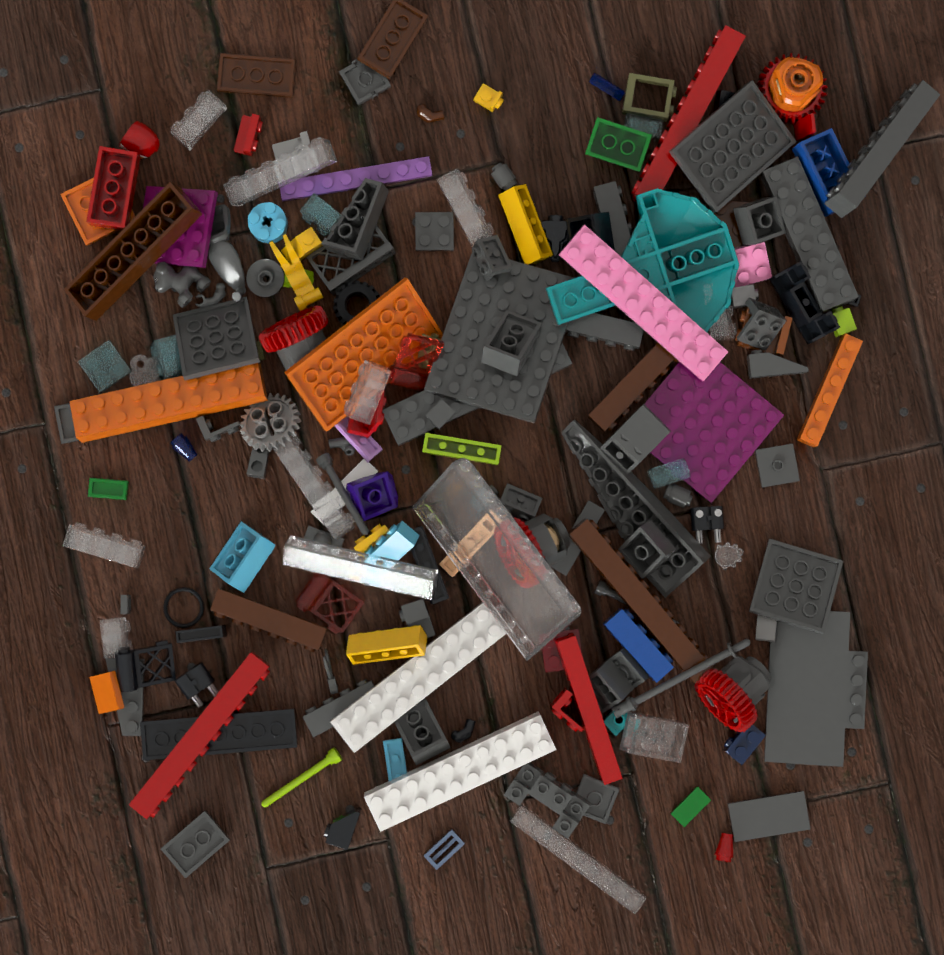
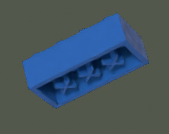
[792,128,866,217]
[602,608,674,683]

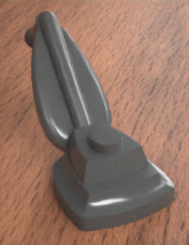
[208,204,246,301]

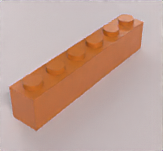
[797,333,863,448]

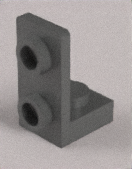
[196,416,241,442]

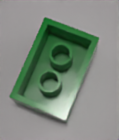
[585,117,652,172]

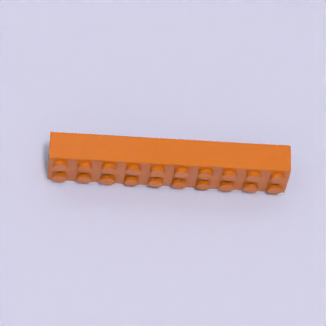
[69,363,268,443]

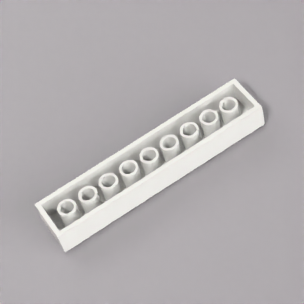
[330,602,508,753]
[364,711,556,832]

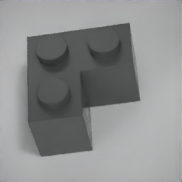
[399,598,436,638]

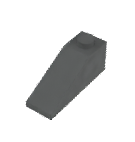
[746,350,809,379]

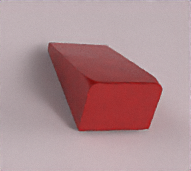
[794,113,816,141]

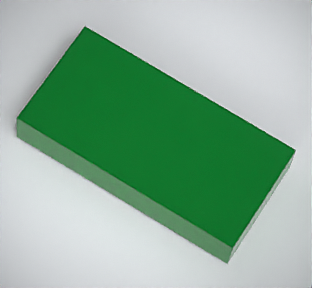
[88,478,129,500]
[670,786,711,827]

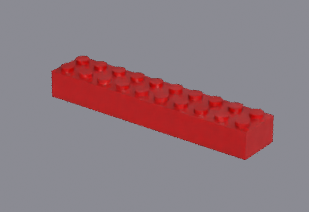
[631,25,746,204]

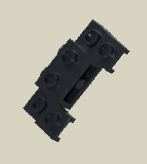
[769,261,840,345]

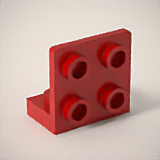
[550,687,584,732]

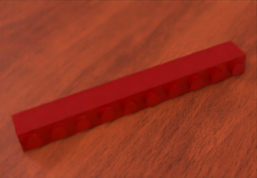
[129,651,270,820]

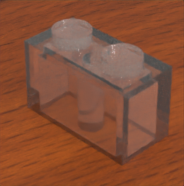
[100,617,133,659]

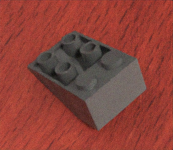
[600,404,671,475]

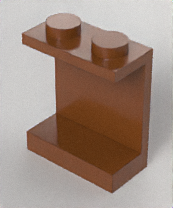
[735,307,792,357]

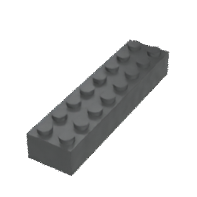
[824,80,940,218]
[760,157,859,313]

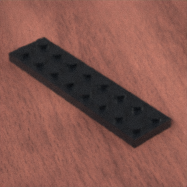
[140,708,298,761]

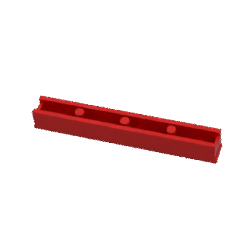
[554,633,623,785]

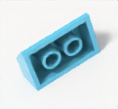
[209,521,276,593]

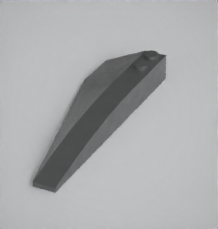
[561,419,711,598]

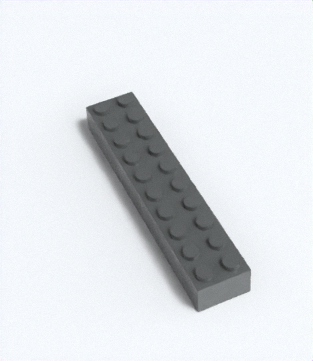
[382,343,572,446]

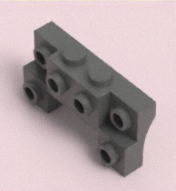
[504,762,591,839]

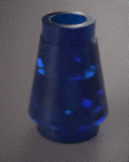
[170,433,198,462]

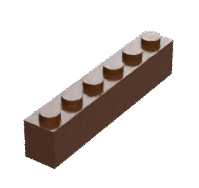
[587,343,678,432]
[210,588,328,652]

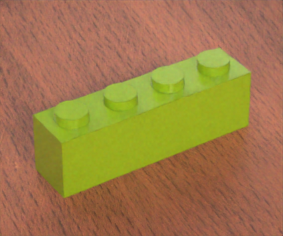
[422,433,502,465]

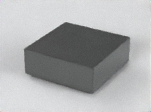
[120,595,131,614]

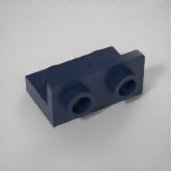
[724,725,766,765]

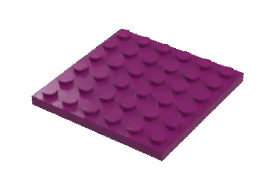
[644,362,784,503]

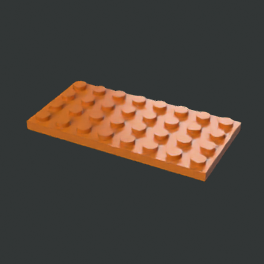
[284,277,443,432]

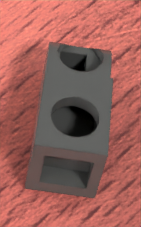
[246,448,269,480]

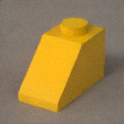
[281,227,323,265]

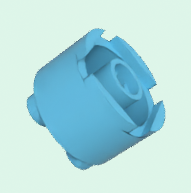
[248,202,288,244]

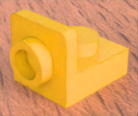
[473,83,504,112]

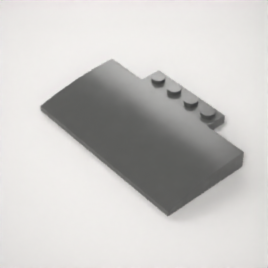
[764,611,868,767]

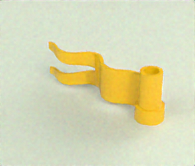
[269,234,323,312]

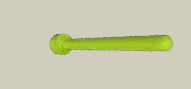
[261,747,342,807]

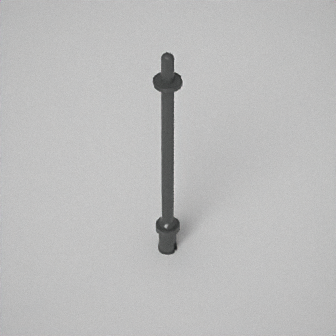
[612,639,751,718]

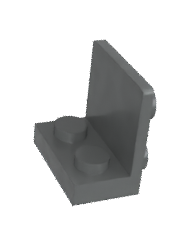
[737,297,787,351]

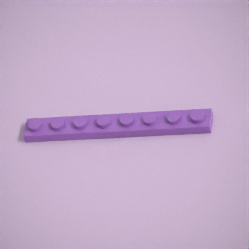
[279,156,432,201]

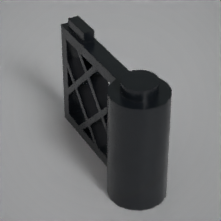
[115,640,176,692]

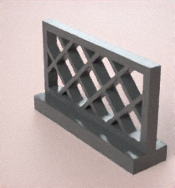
[306,225,396,296]

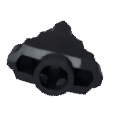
[540,215,569,262]

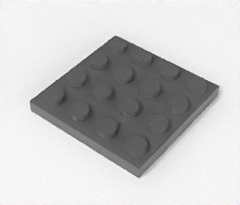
[173,297,260,380]
[749,539,843,634]

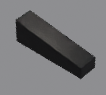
[175,625,227,643]

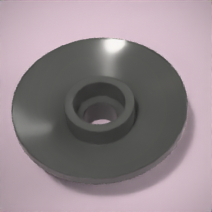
[246,259,284,297]

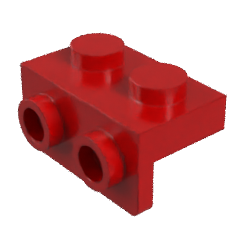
[234,114,263,157]

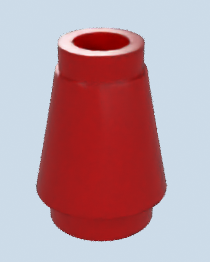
[714,833,734,862]

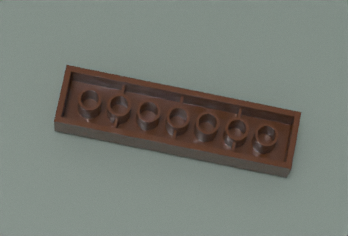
[64,182,203,321]

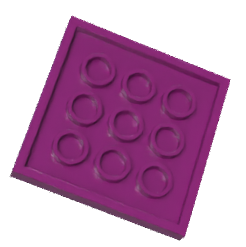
[143,186,218,268]

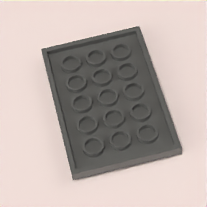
[669,80,797,213]

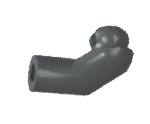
[328,437,356,456]

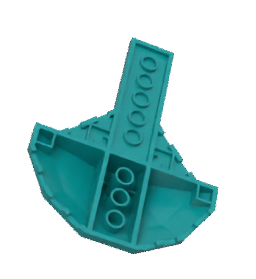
[546,188,739,333]

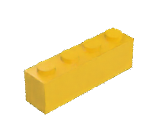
[498,184,553,265]
[346,625,427,665]

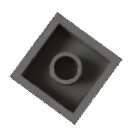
[733,196,786,245]
[618,521,677,579]

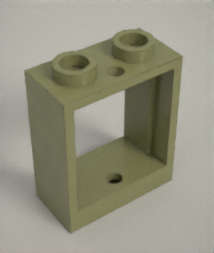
[622,73,677,122]

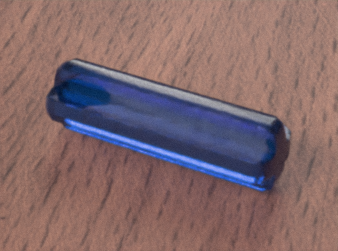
[590,73,625,100]

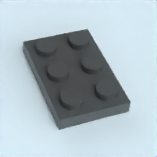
[161,810,230,878]

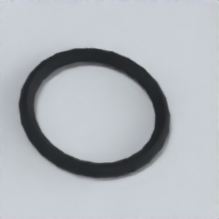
[163,587,204,628]

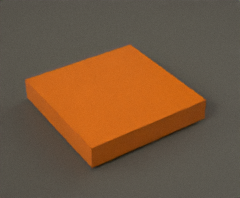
[89,671,124,714]

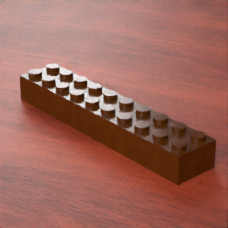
[568,519,713,683]

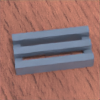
[424,829,465,870]

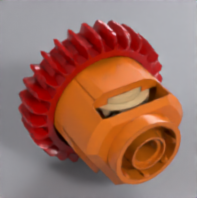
[757,53,828,125]

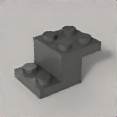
[589,647,649,714]

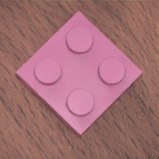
[734,242,772,287]

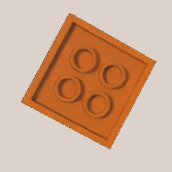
[60,178,136,246]

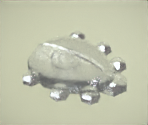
[715,542,744,570]

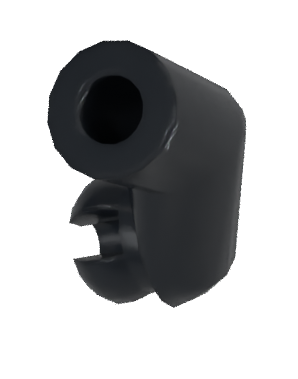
[451,718,476,743]

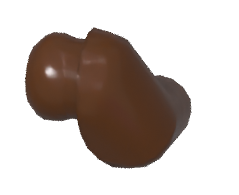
[417,104,444,123]

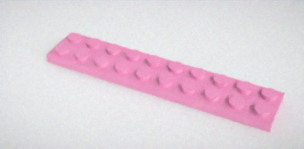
[558,225,728,381]

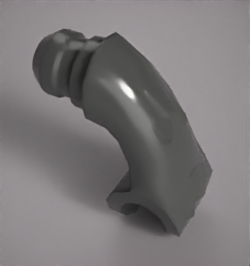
[195,283,226,308]

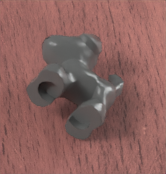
[153,262,211,308]

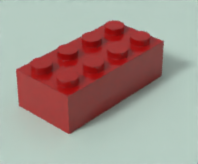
[86,146,141,231]

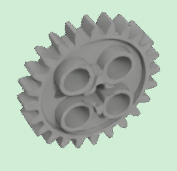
[240,393,301,452]

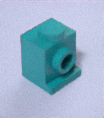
[603,711,632,736]

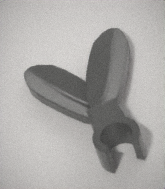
[323,649,338,694]

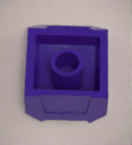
[346,471,398,521]

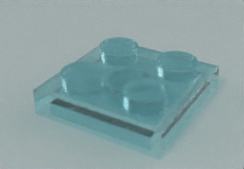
[78,340,132,393]

